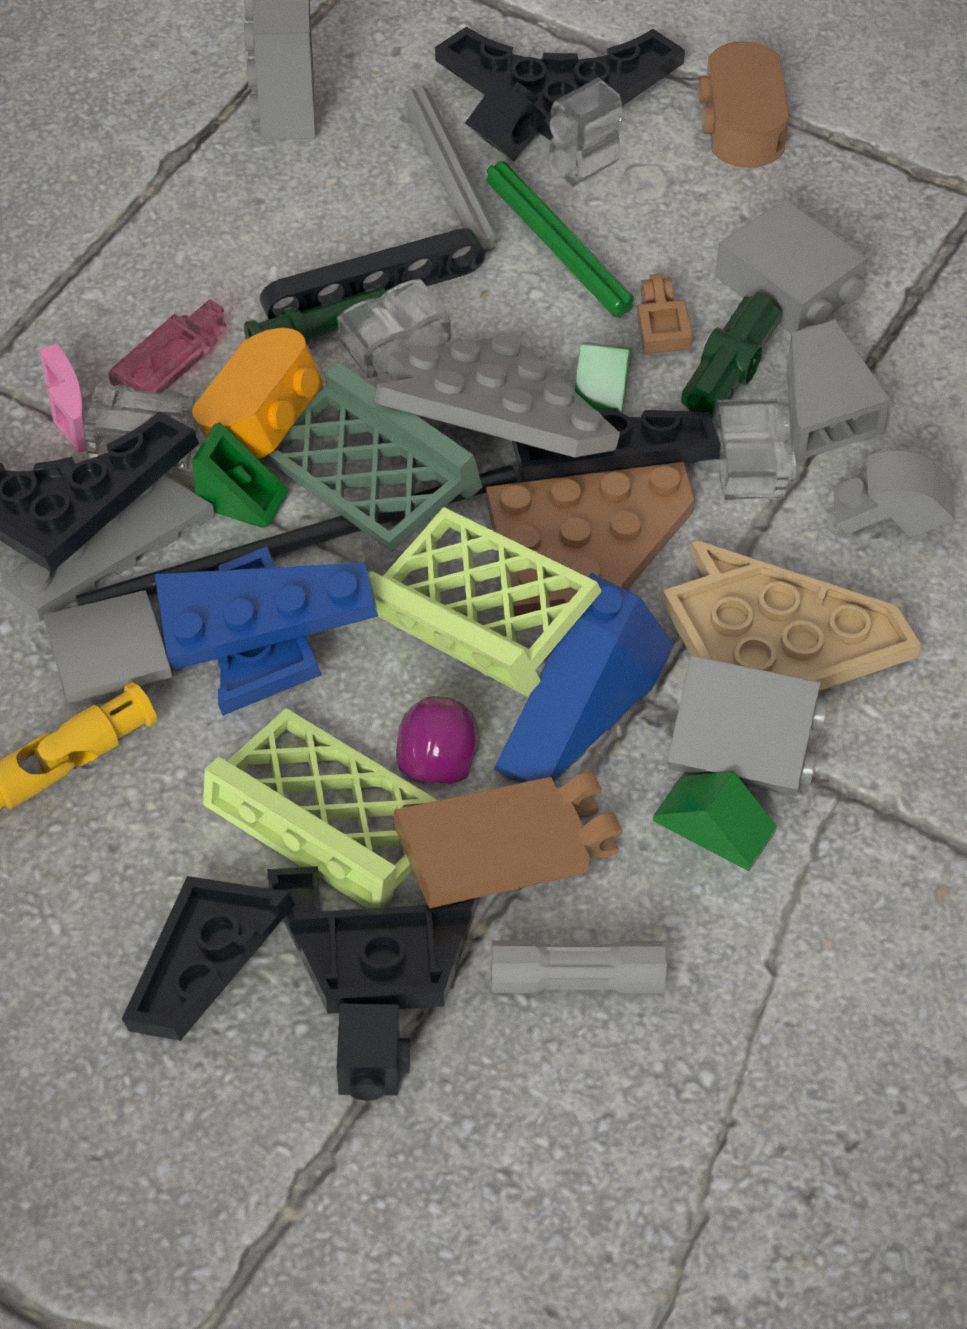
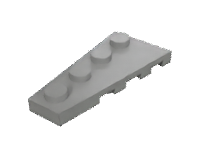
[0,475,214,622]

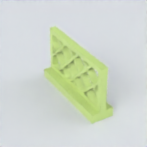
[369,507,602,697]
[203,708,437,909]

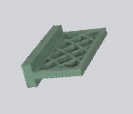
[263,362,482,552]

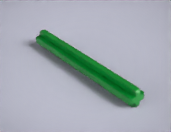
[486,161,634,317]

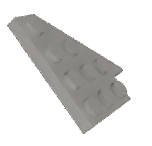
[375,334,620,457]

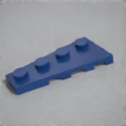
[155,562,378,670]

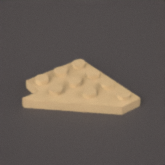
[661,540,922,691]

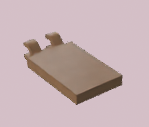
[393,772,622,908]

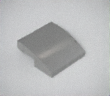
[43,590,172,703]

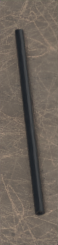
[76,465,517,606]

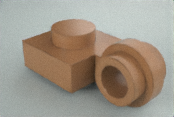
[637,273,692,354]

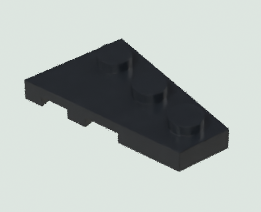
[122,876,295,1041]

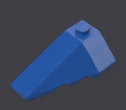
[494,573,674,783]

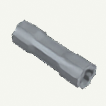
[491,940,667,994]

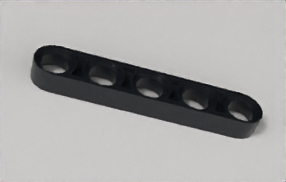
[259,228,486,320]

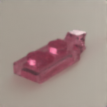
[108,299,226,407]

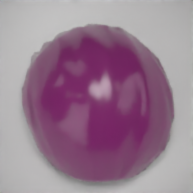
[396,696,480,784]

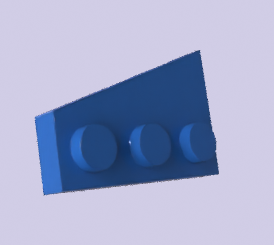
[218,546,322,716]

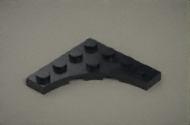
[435,27,685,148]
[0,411,199,572]

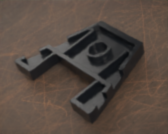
[267,866,480,1014]

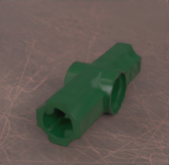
[681,292,782,418]

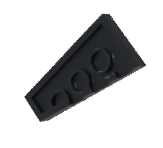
[511,408,721,482]

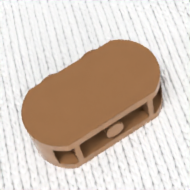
[698,41,789,168]

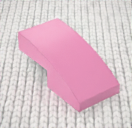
[39,342,88,453]

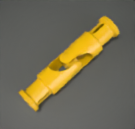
[0,682,157,810]

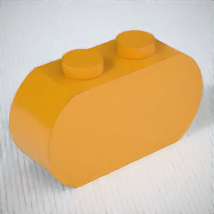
[192,328,324,459]

